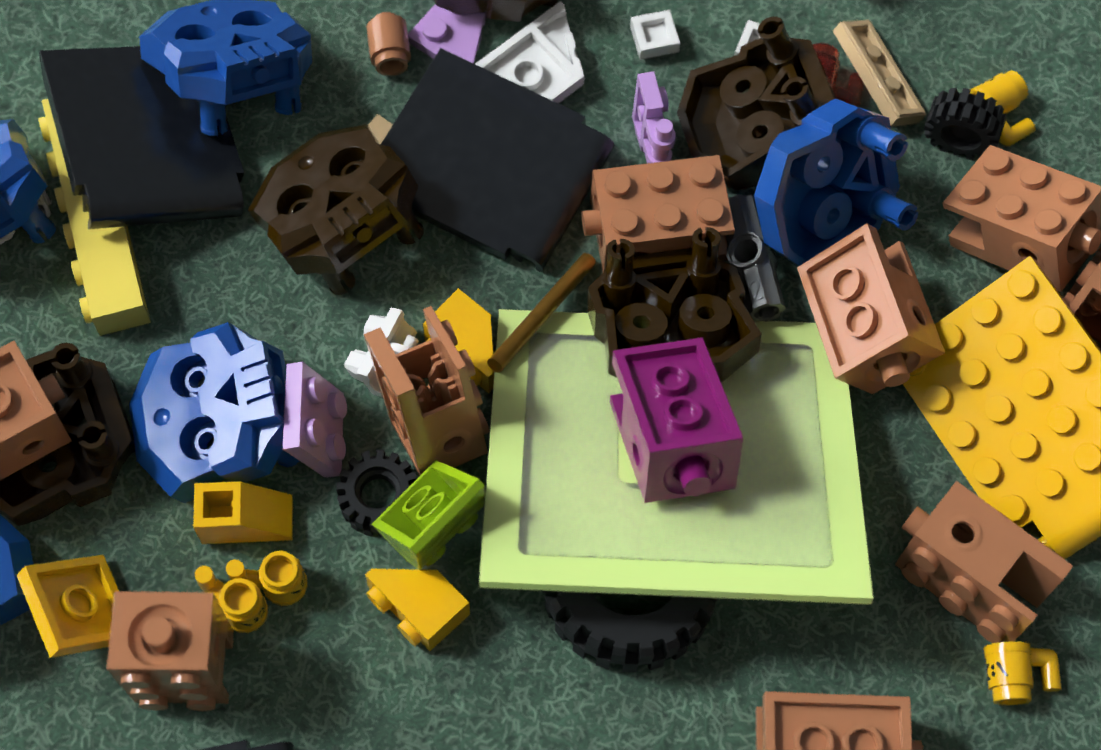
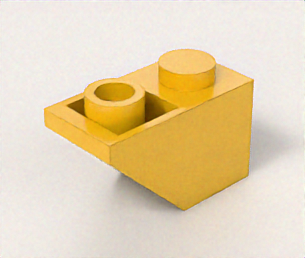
[423,288,494,393]
[193,481,293,544]
[365,569,470,651]

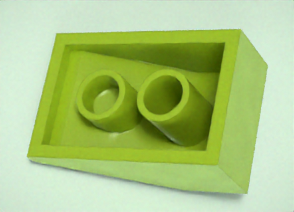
[371,460,485,570]

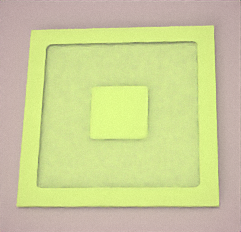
[479,309,873,604]

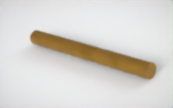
[487,253,596,373]

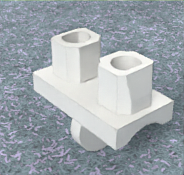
[344,307,419,397]

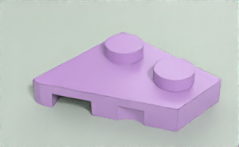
[408,4,487,63]

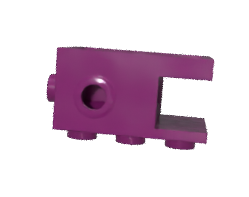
[609,337,743,503]

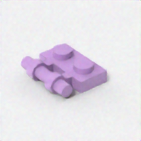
[632,71,676,163]

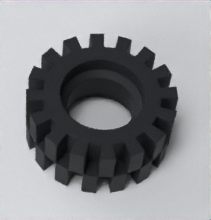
[924,88,1006,159]
[336,450,417,537]

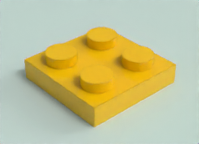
[16,555,119,658]

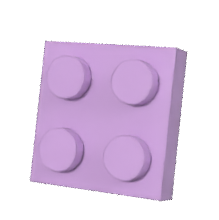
[283,362,347,477]

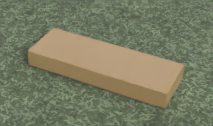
[833,20,926,127]

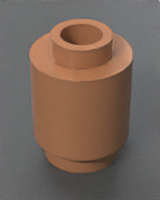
[366,12,411,76]

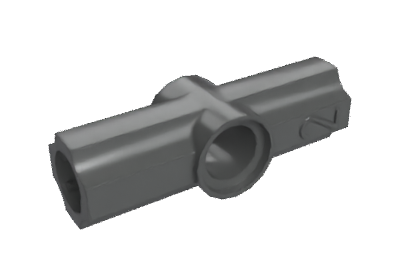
[726,194,786,322]

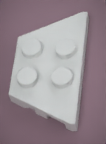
[476,1,584,103]

